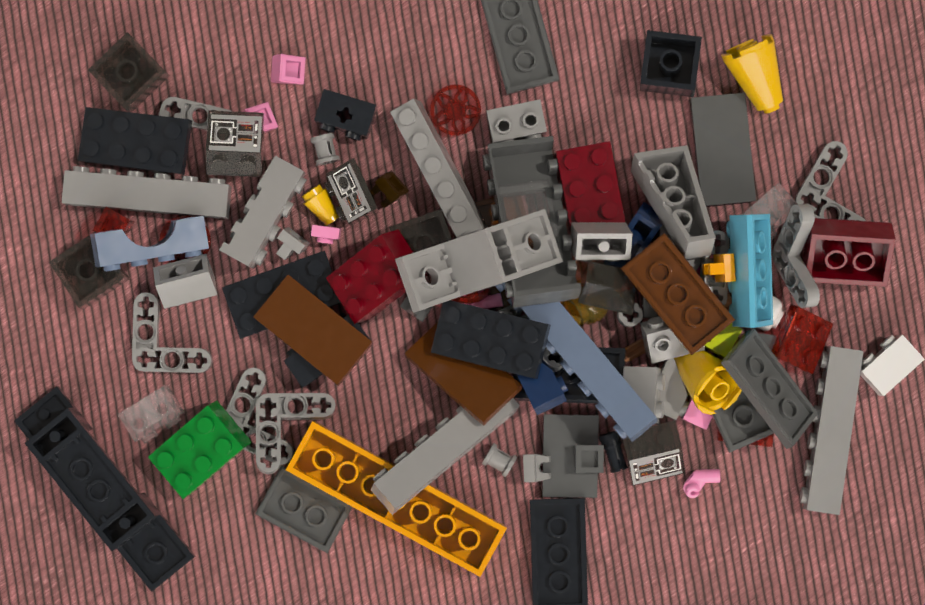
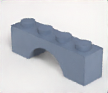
[90,216,209,271]

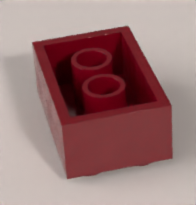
[555,141,625,234]
[803,218,896,287]
[326,229,428,324]

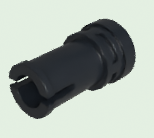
[598,431,628,473]

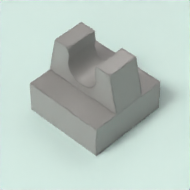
[276,227,310,260]
[523,454,551,482]

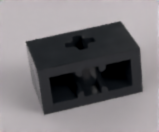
[314,89,377,141]

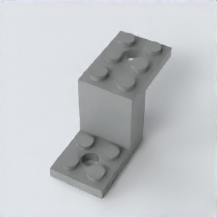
[395,209,563,313]

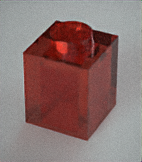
[92,207,135,236]

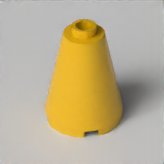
[721,34,783,114]
[674,350,742,415]

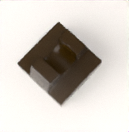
[370,170,409,208]

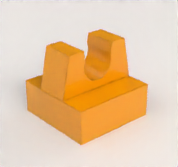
[702,253,736,282]

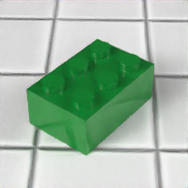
[148,400,252,499]

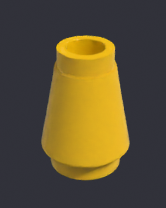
[302,184,339,226]

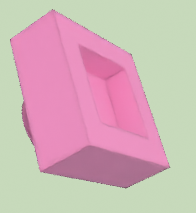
[311,225,341,244]

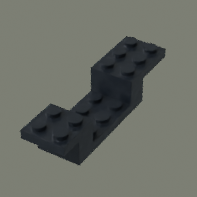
[14,386,196,592]

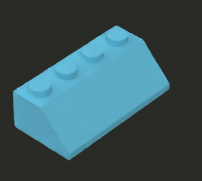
[726,214,773,328]

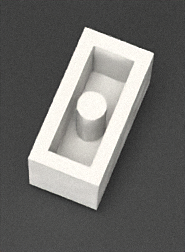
[860,335,925,396]

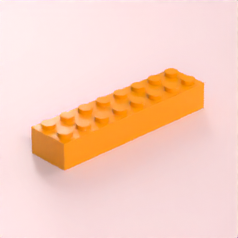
[286,421,507,577]

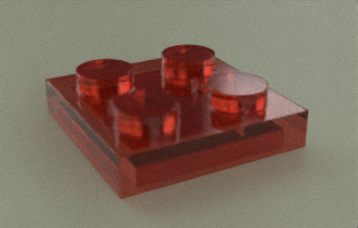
[771,304,833,374]

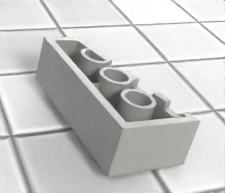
[631,145,716,259]
[219,156,307,269]

